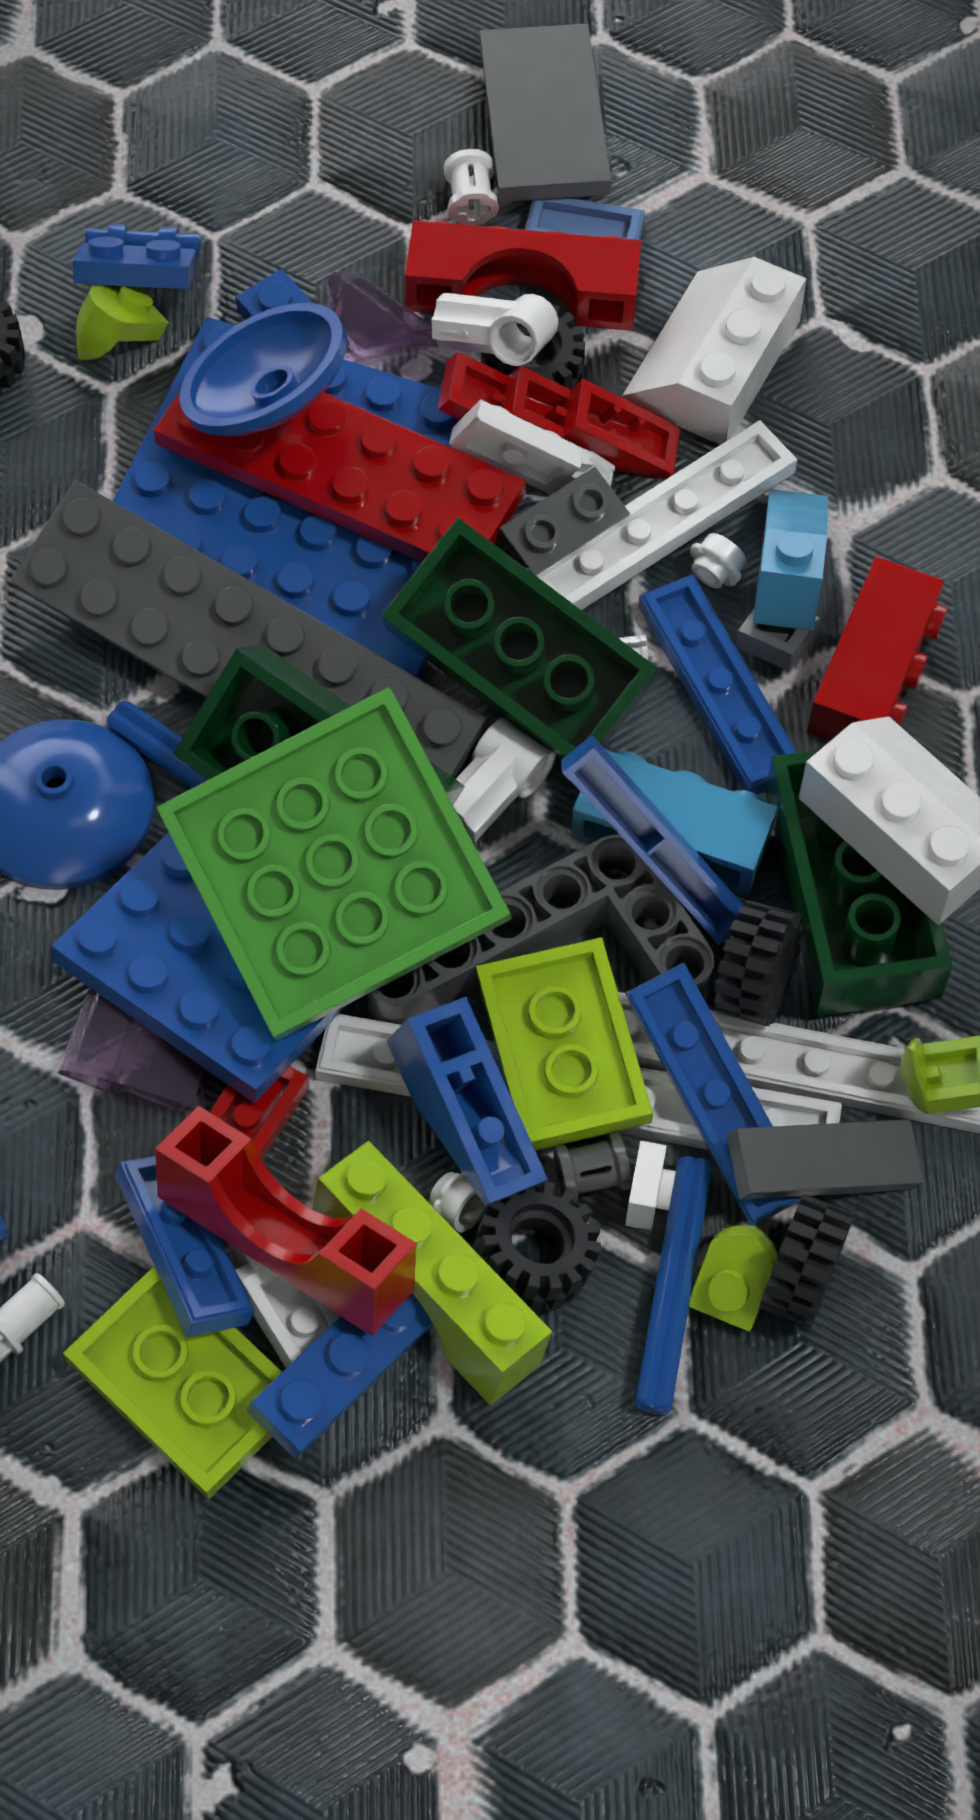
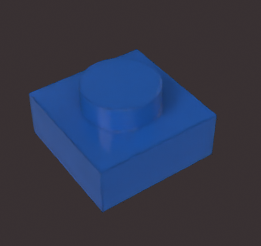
[235,269,313,320]

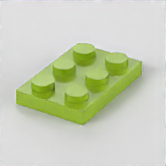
[476,937,653,1150]
[63,1266,282,1500]

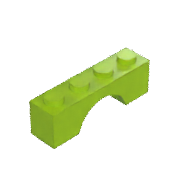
[312,1141,552,1406]

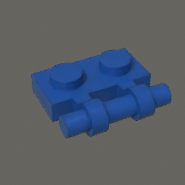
[73,224,201,289]

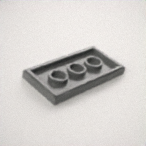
[480,24,612,202]

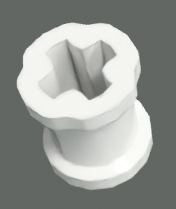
[443,149,499,226]

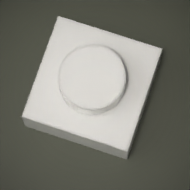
[625,1141,676,1231]

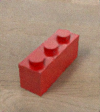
[807,556,948,741]

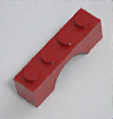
[405,220,641,331]
[155,1106,417,1337]

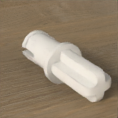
[0,1273,65,1362]

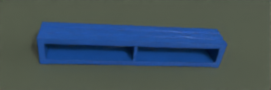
[561,736,744,945]

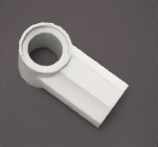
[432,293,558,366]
[453,718,555,842]

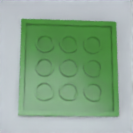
[156,687,512,1041]

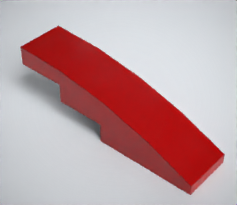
[437,351,680,479]

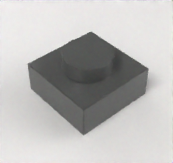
[735,609,820,671]

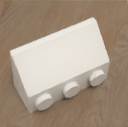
[622,257,807,445]
[799,716,980,925]

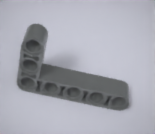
[367,835,714,1025]

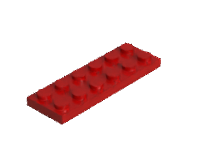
[153,392,526,562]

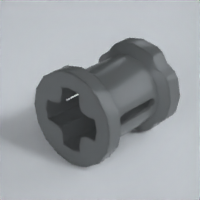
[553,1132,632,1203]

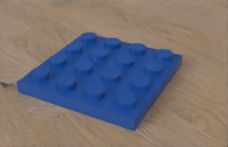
[51,833,348,1103]

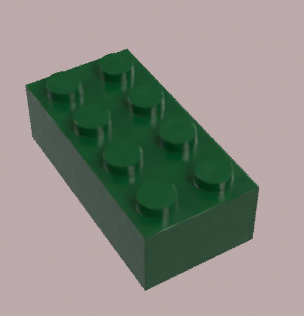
[381,517,657,761]
[173,645,465,805]
[765,749,953,1017]

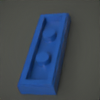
[115,1156,254,1337]

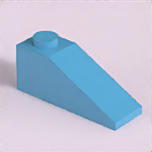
[753,489,828,631]

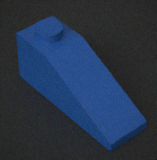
[387,997,548,1206]

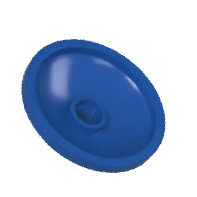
[180,303,348,437]
[0,719,155,890]

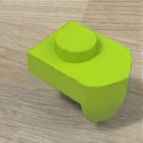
[76,286,169,361]
[899,1035,980,1114]
[689,1225,778,1332]

